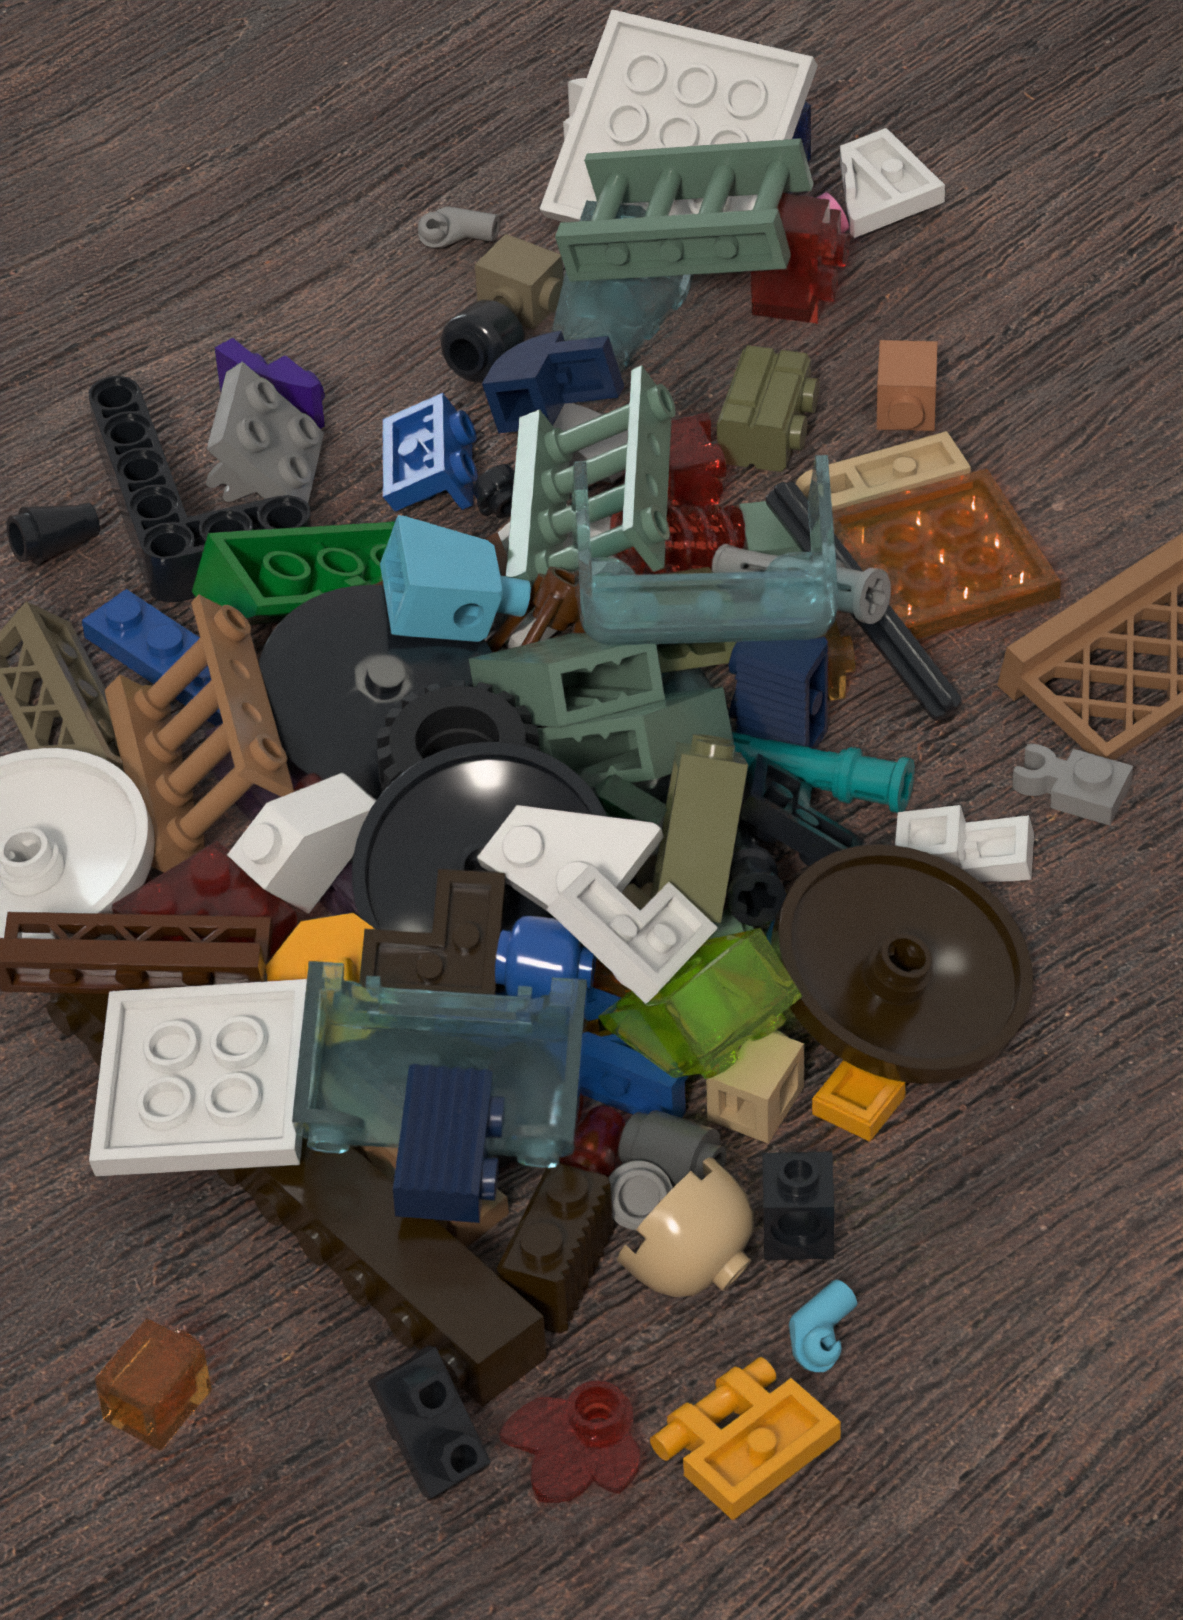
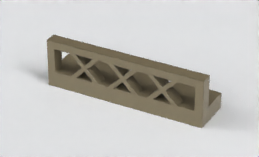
[0,601,124,772]

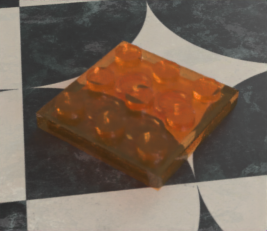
[822,468,1061,639]

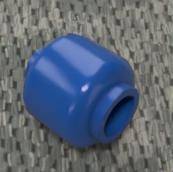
[495,915,597,1009]

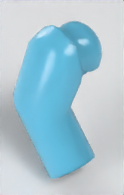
[788,1279,857,1372]

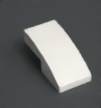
[895,805,1034,882]

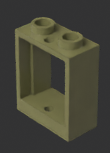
[650,734,748,923]

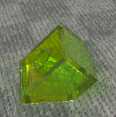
[598,928,802,1079]

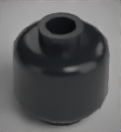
[440,300,525,383]

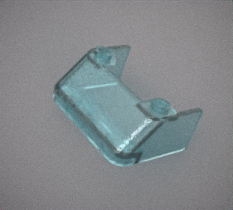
[571,455,839,645]

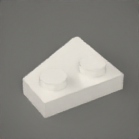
[840,128,945,238]
[477,805,664,911]

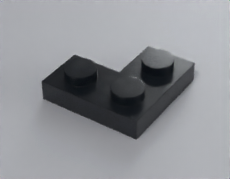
[739,753,864,867]

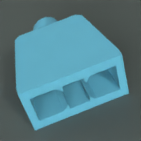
[380,515,531,642]

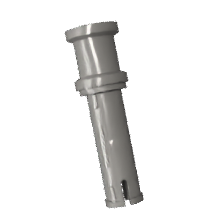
[712,544,891,624]

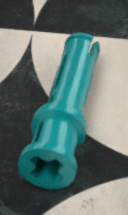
[732,731,915,814]

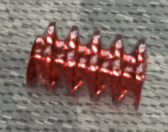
[610,505,745,579]

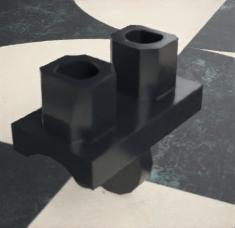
[367,1346,491,1499]

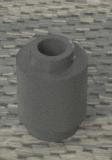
[619,1110,726,1188]

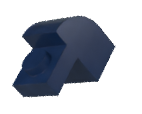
[482,331,624,434]

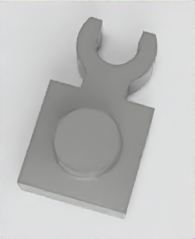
[1013,744,1133,826]

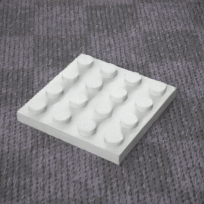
[540,10,818,222]

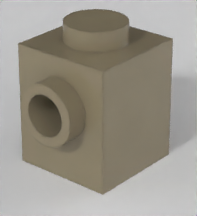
[475,234,567,330]

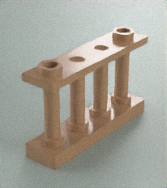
[104,595,294,887]

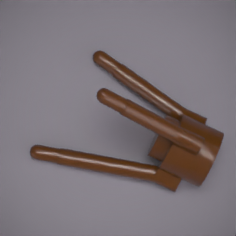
[487,566,598,653]

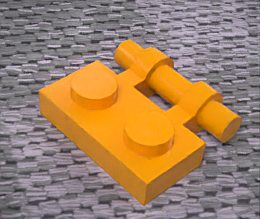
[650,1357,841,1520]

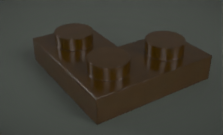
[358,869,506,1010]

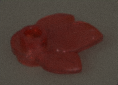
[499,1380,641,1503]

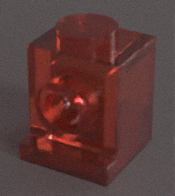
[668,412,727,514]

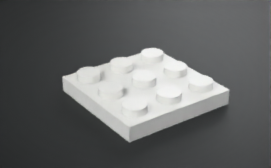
[89,979,314,1176]

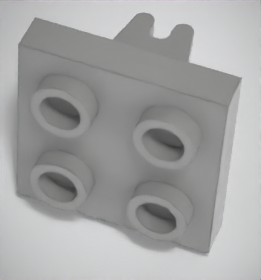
[206,362,324,504]

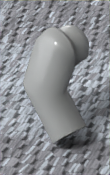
[418,206,500,249]

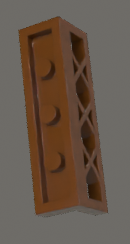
[0,912,273,994]

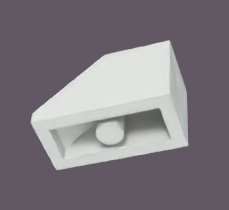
[227,773,376,914]

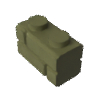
[717,345,820,472]

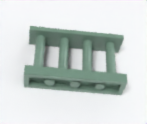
[555,138,813,282]
[506,365,676,613]

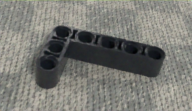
[88,376,312,603]

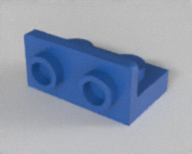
[383,392,478,512]

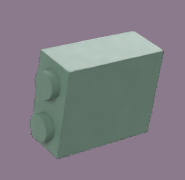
[469,633,665,727]
[537,687,734,787]

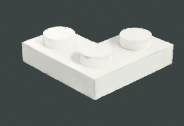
[546,864,718,1004]

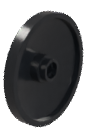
[259,585,492,800]
[352,742,608,1002]

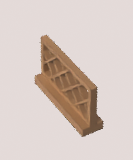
[997,533,1183,760]

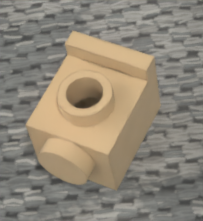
[706,1026,804,1143]

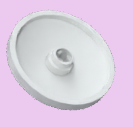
[0,748,155,939]

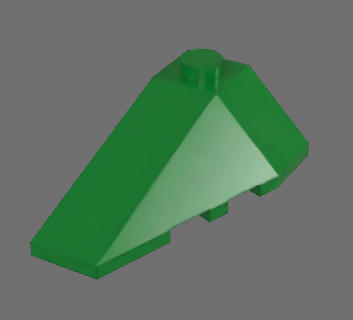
[192,521,395,625]

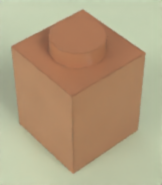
[877,340,938,431]

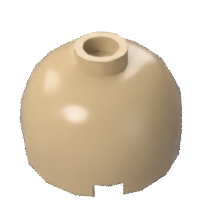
[617,1157,754,1297]

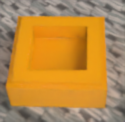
[812,1060,905,1142]

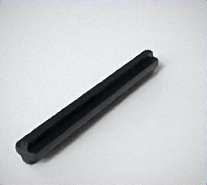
[765,482,962,721]

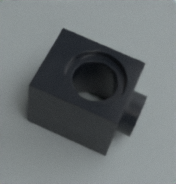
[762,1152,834,1260]

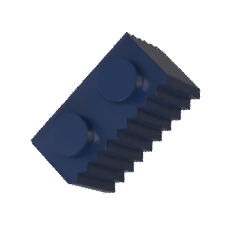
[729,618,828,749]
[393,1063,506,1223]

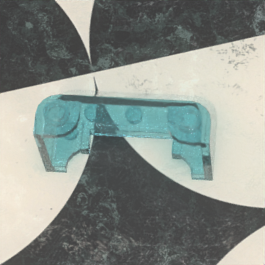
[292,961,588,1168]

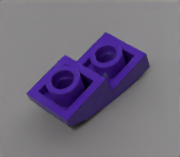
[214,338,325,429]

